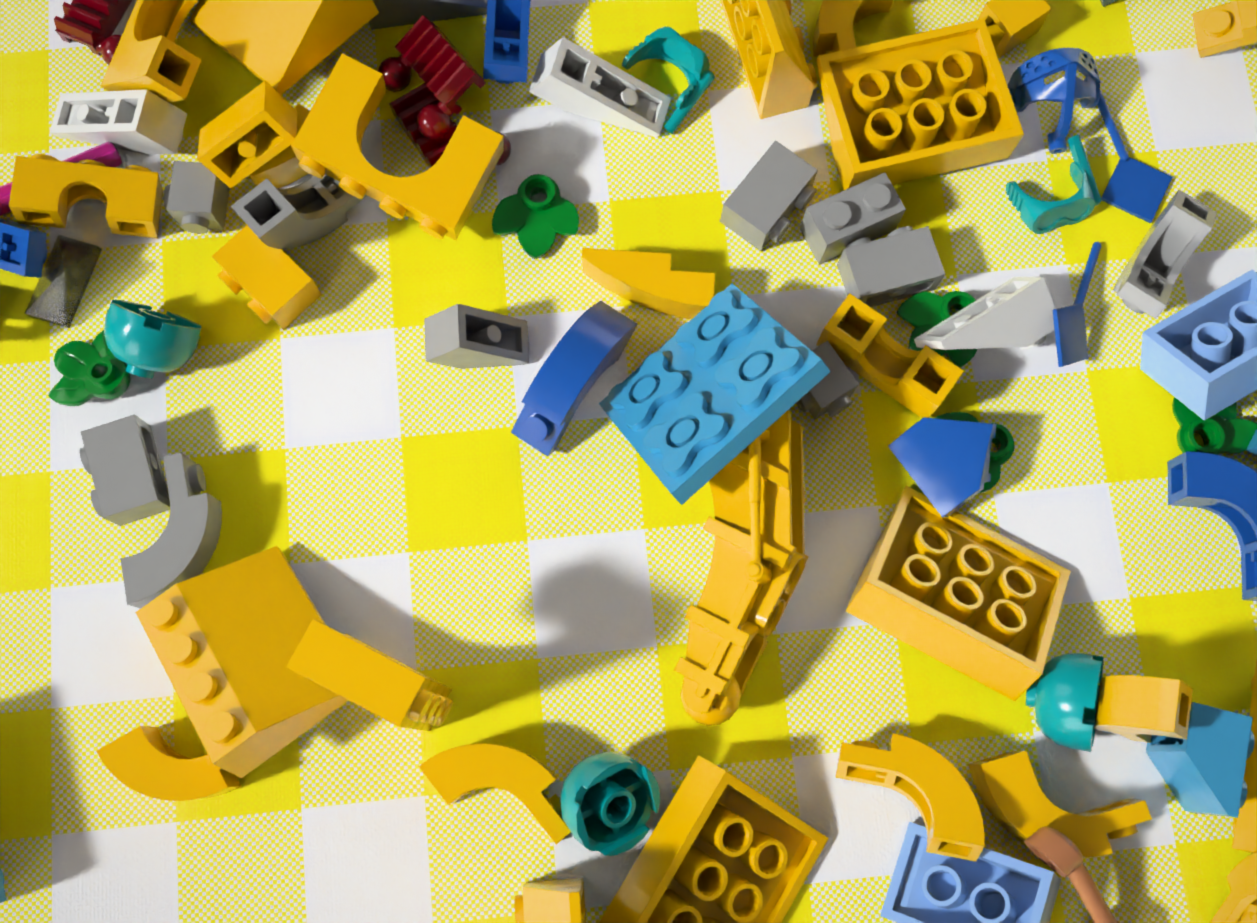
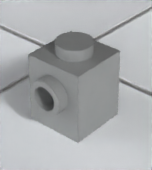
[163,161,230,234]
[795,341,859,420]

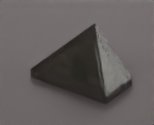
[25,234,102,328]

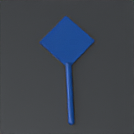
[1097,90,1172,223]
[1053,242,1101,367]

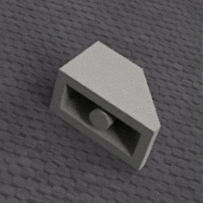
[424,304,529,369]

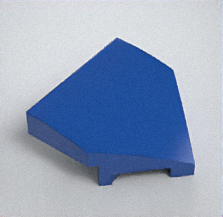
[888,417,997,518]

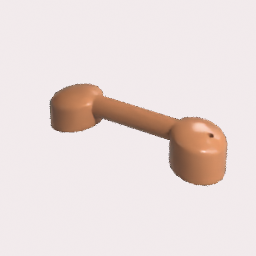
[1024,826,1119,923]

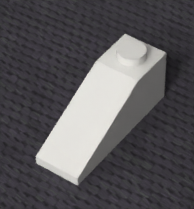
[529,37,671,137]
[49,89,187,154]
[914,277,1056,350]

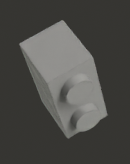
[720,140,818,251]
[799,172,906,265]
[837,226,946,307]
[80,414,170,526]

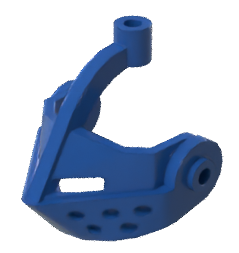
[1007,48,1100,154]

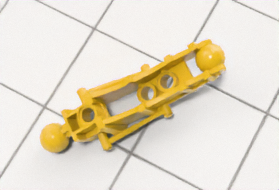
[674,410,809,726]

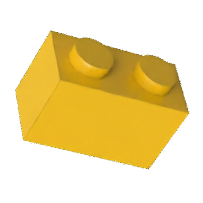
[197,80,297,189]
[212,225,322,330]

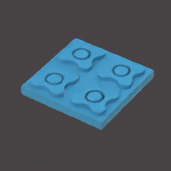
[599,283,831,505]

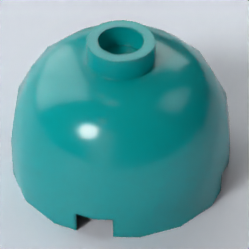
[104,299,201,379]
[1026,653,1104,752]
[560,751,660,856]

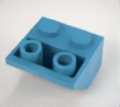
[1146,702,1255,818]

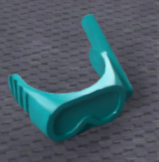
[622,26,715,134]
[1006,135,1101,234]

